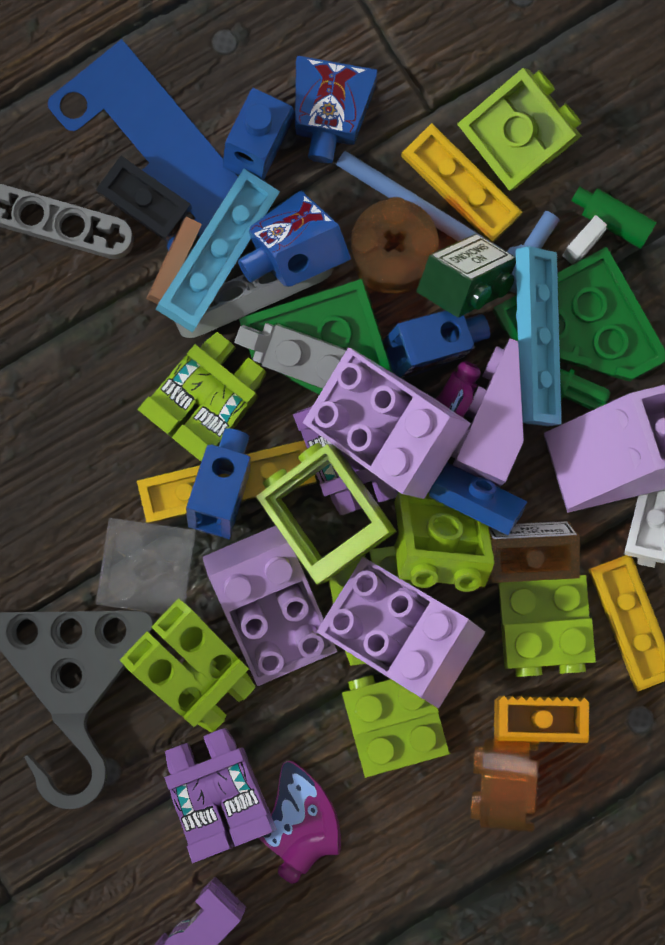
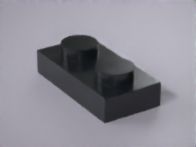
[96,156,192,242]

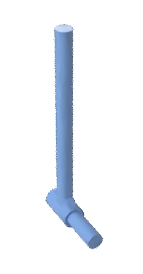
[336,151,559,293]

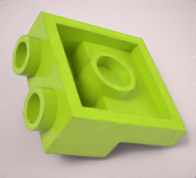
[457,68,582,191]
[395,492,495,592]
[498,575,596,677]
[342,675,450,778]

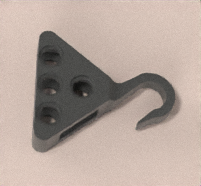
[0,611,156,809]

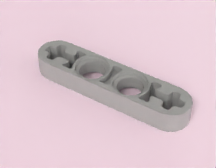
[0,184,134,259]
[175,268,334,338]

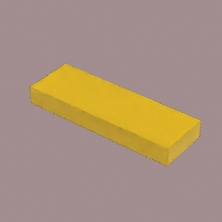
[401,123,522,243]
[588,555,665,691]

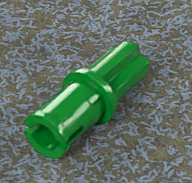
[560,368,610,410]

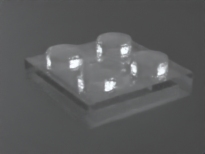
[96,518,196,614]

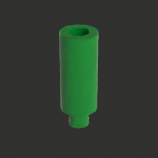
[571,186,657,249]

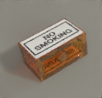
[488,521,580,583]

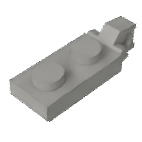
[234,323,347,388]

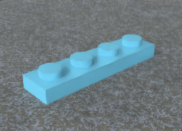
[155,169,280,333]
[515,246,561,426]

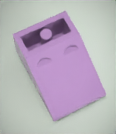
[451,338,524,488]
[303,347,471,499]
[544,385,665,513]
[202,525,337,686]
[316,557,485,709]

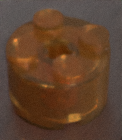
[351,197,439,293]
[471,738,539,832]

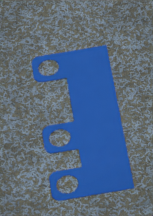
[48,39,268,251]

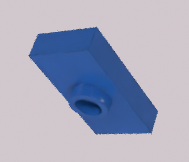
[429,464,527,535]

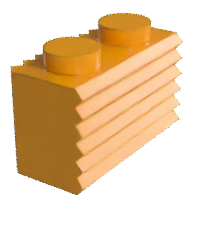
[494,696,589,743]

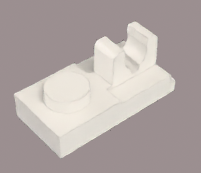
[624,489,665,568]

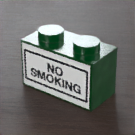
[416,234,516,318]

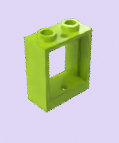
[256,442,397,584]

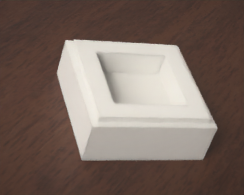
[562,215,607,265]

